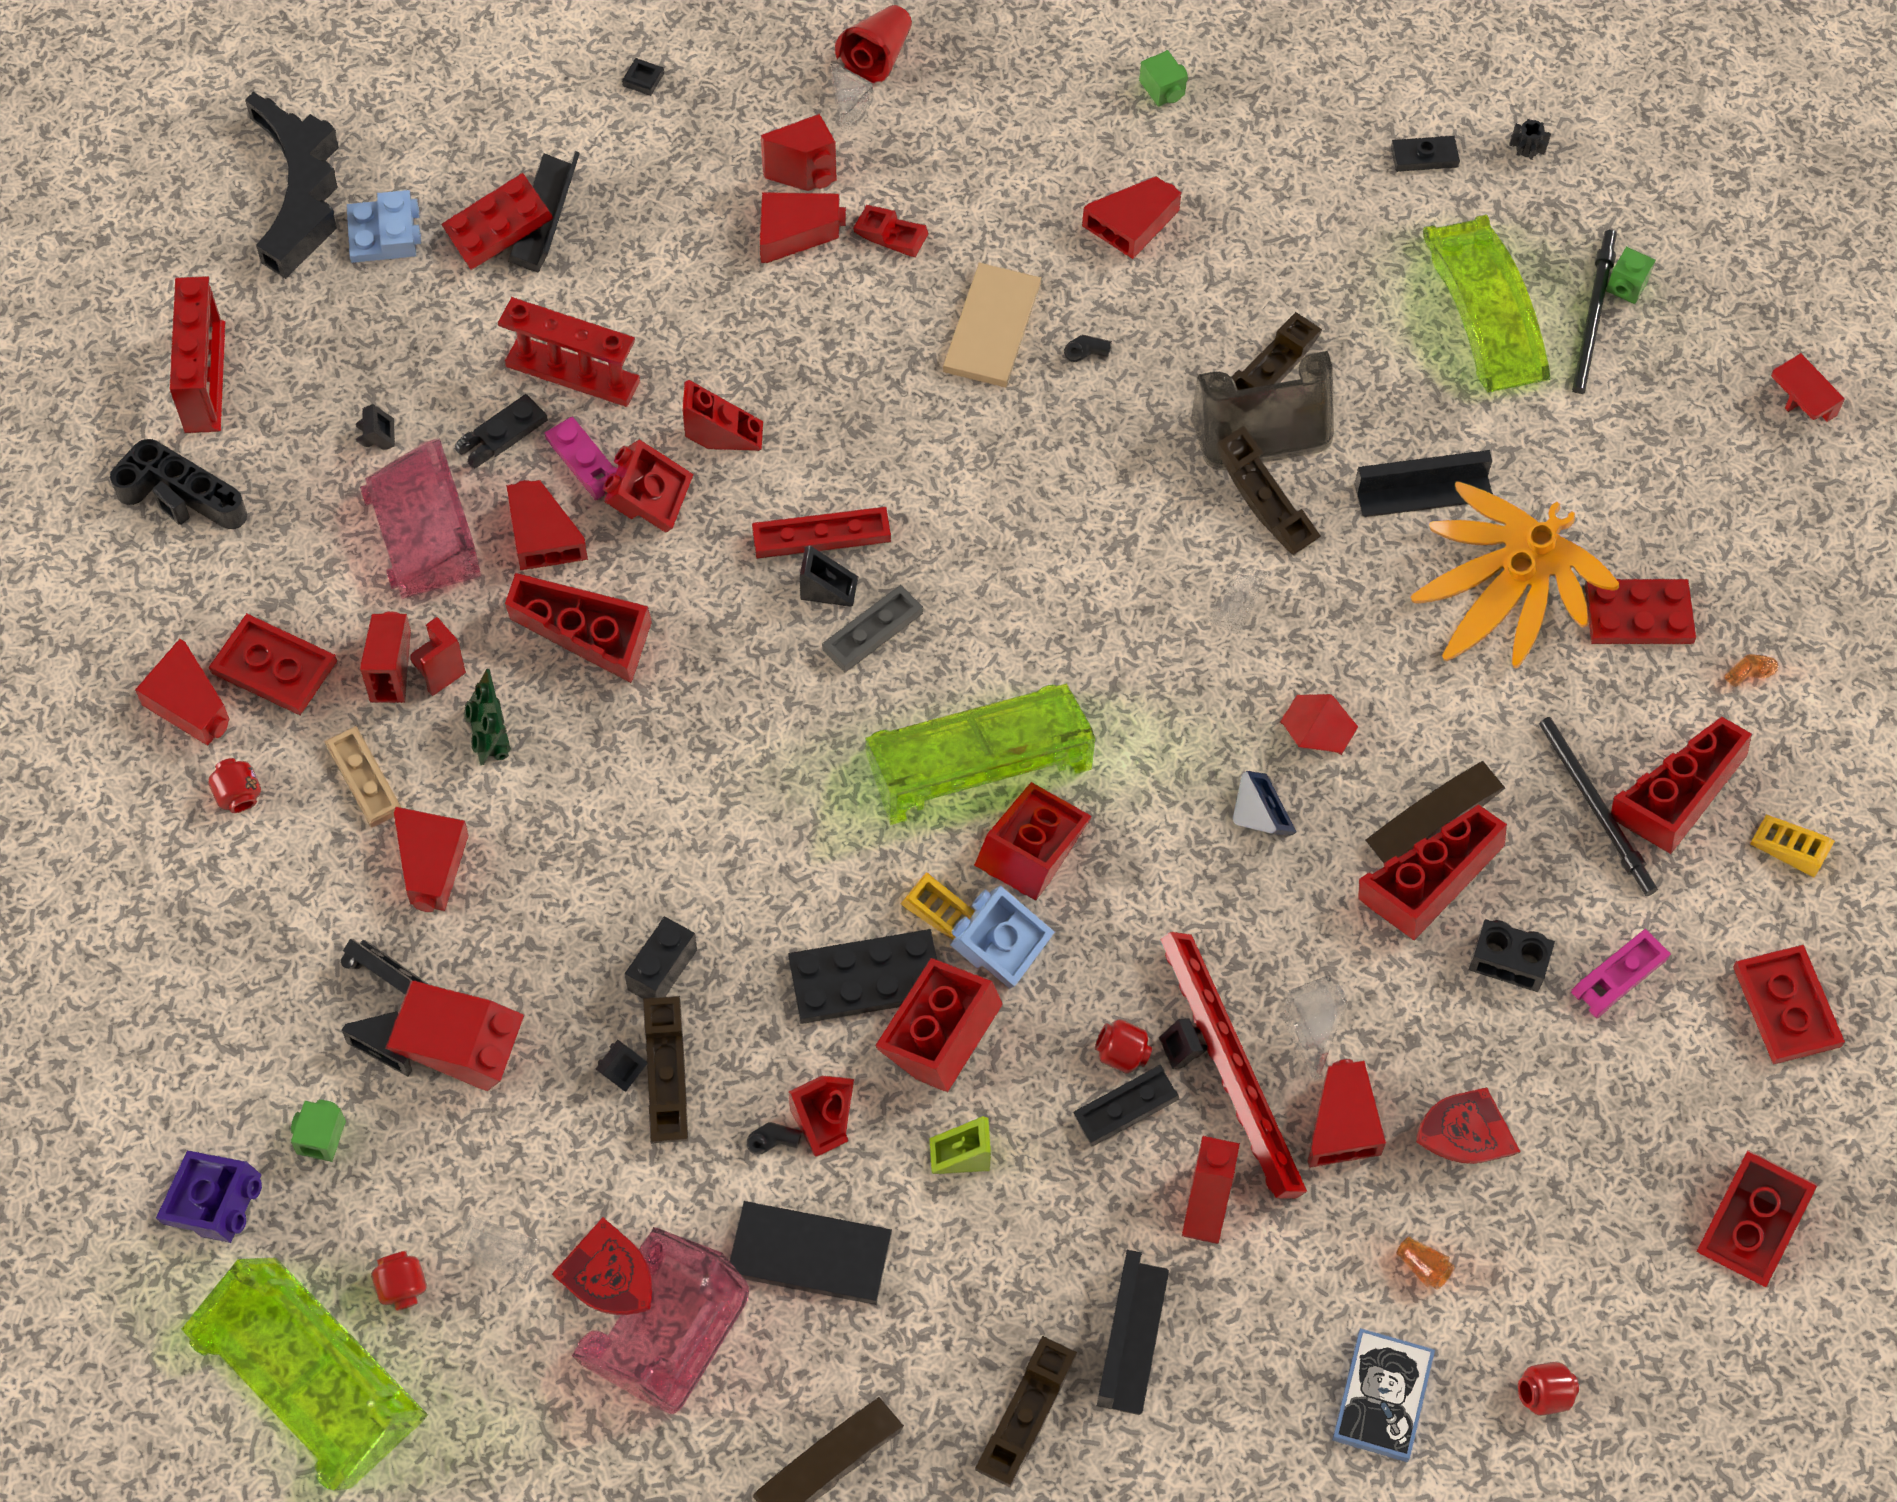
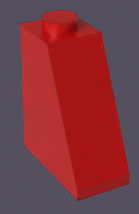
[1082,176,1182,259]
[760,192,846,263]
[506,480,588,571]
[360,611,411,703]
[135,638,230,746]
[394,807,469,912]
[1307,1059,1386,1168]
[1182,1136,1240,1244]

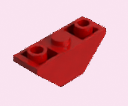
[682,380,763,451]

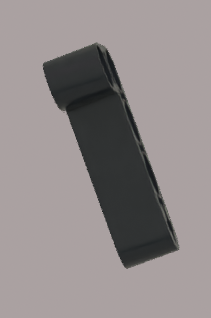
[110,439,248,529]

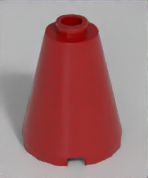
[835,5,912,85]

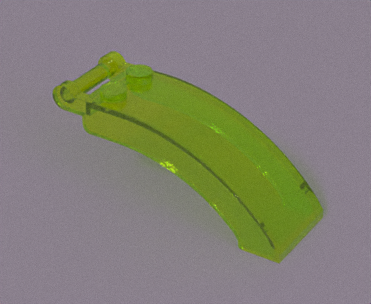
[1423,214,1550,393]

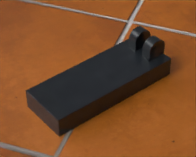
[341,939,428,995]
[1073,1064,1180,1147]

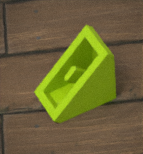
[929,1116,991,1174]

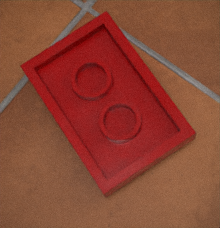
[441,173,553,270]
[1585,579,1696,644]
[209,613,337,716]
[1733,944,1845,1065]

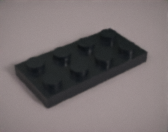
[788,929,937,1024]

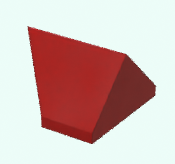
[1280,694,1358,755]
[788,1075,854,1157]

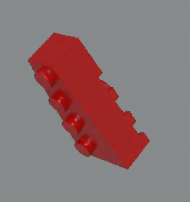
[505,573,652,683]
[1611,716,1752,854]
[1358,804,1507,941]

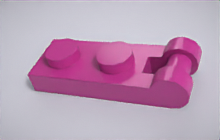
[544,416,617,501]
[1571,928,1671,1019]

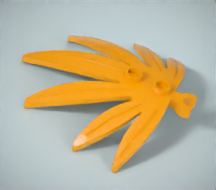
[1411,482,1619,669]

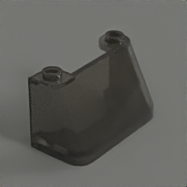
[1191,351,1334,470]

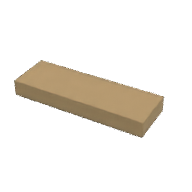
[324,726,402,828]

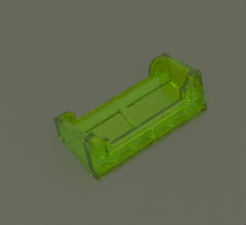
[865,683,1096,825]
[181,1258,428,1491]

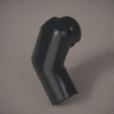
[1064,335,1112,362]
[747,1122,802,1154]

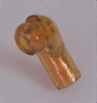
[1725,654,1778,687]

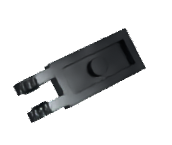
[454,394,548,469]

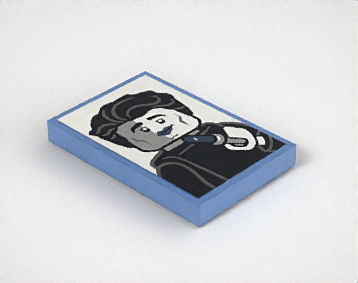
[1332,1328,1435,1462]

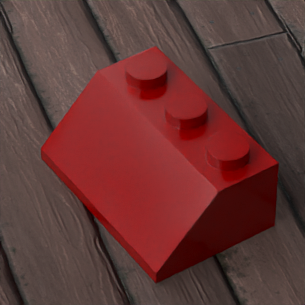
[875,958,1003,1093]

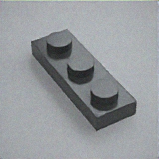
[822,584,923,673]

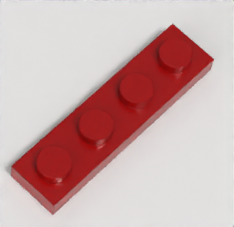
[752,507,891,559]

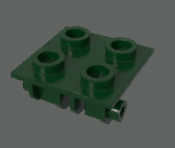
[464,669,511,765]

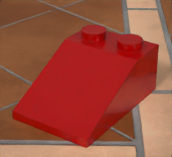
[974,782,1092,901]
[385,980,524,1091]
[1696,1150,1818,1287]

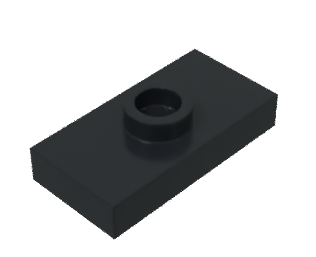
[1391,136,1460,172]

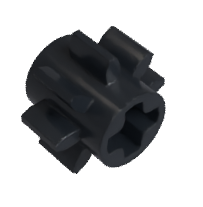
[1509,119,1551,160]

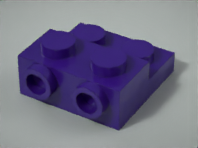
[156,1150,262,1243]

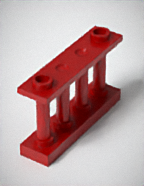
[498,297,640,407]

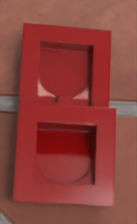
[853,205,929,257]

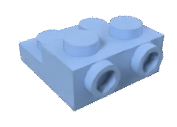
[347,190,421,263]
[950,885,1055,989]

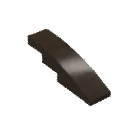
[1365,761,1506,863]
[753,1397,904,1502]

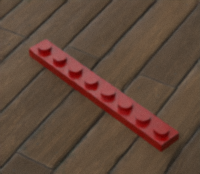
[1160,932,1308,1199]

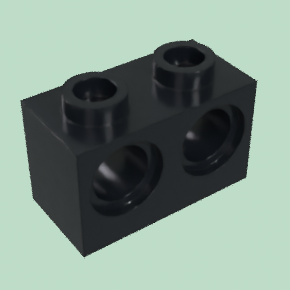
[1468,919,1555,992]

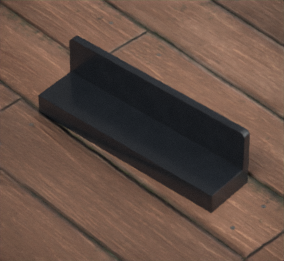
[508,151,580,272]
[1354,450,1493,517]
[1096,1249,1169,1415]

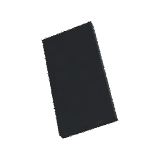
[727,1201,892,1305]

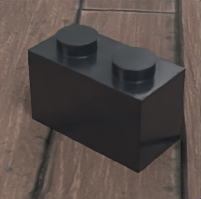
[624,916,697,999]

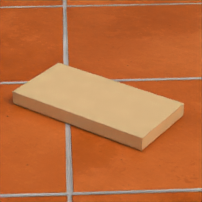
[943,262,1041,388]

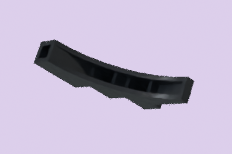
[245,92,339,279]

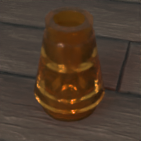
[1396,1236,1455,1290]

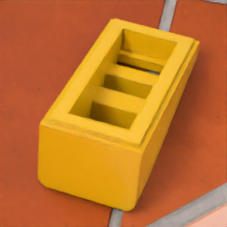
[1750,814,1835,878]
[900,872,975,940]

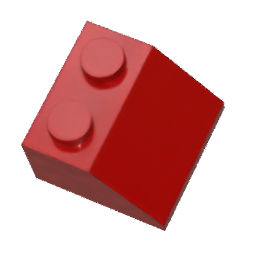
[761,114,837,191]

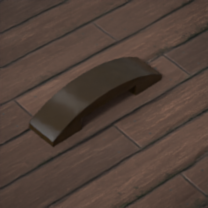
[1218,312,1322,411]
[1216,426,1321,555]
[643,996,688,1144]
[975,1336,1077,1488]

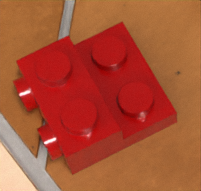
[603,439,694,533]

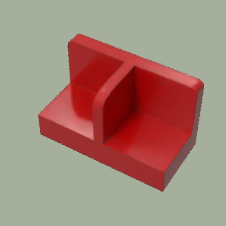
[1771,353,1845,422]
[410,617,466,696]

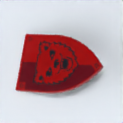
[1416,1087,1521,1164]
[552,1217,652,1315]

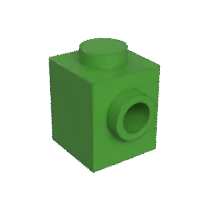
[1139,50,1188,107]
[1606,246,1656,304]
[291,1100,346,1162]

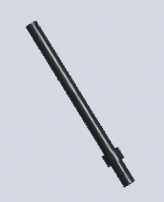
[1572,229,1617,394]
[1539,717,1658,896]

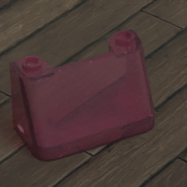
[360,438,481,599]
[572,1227,749,1414]

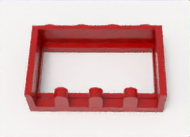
[169,276,226,433]

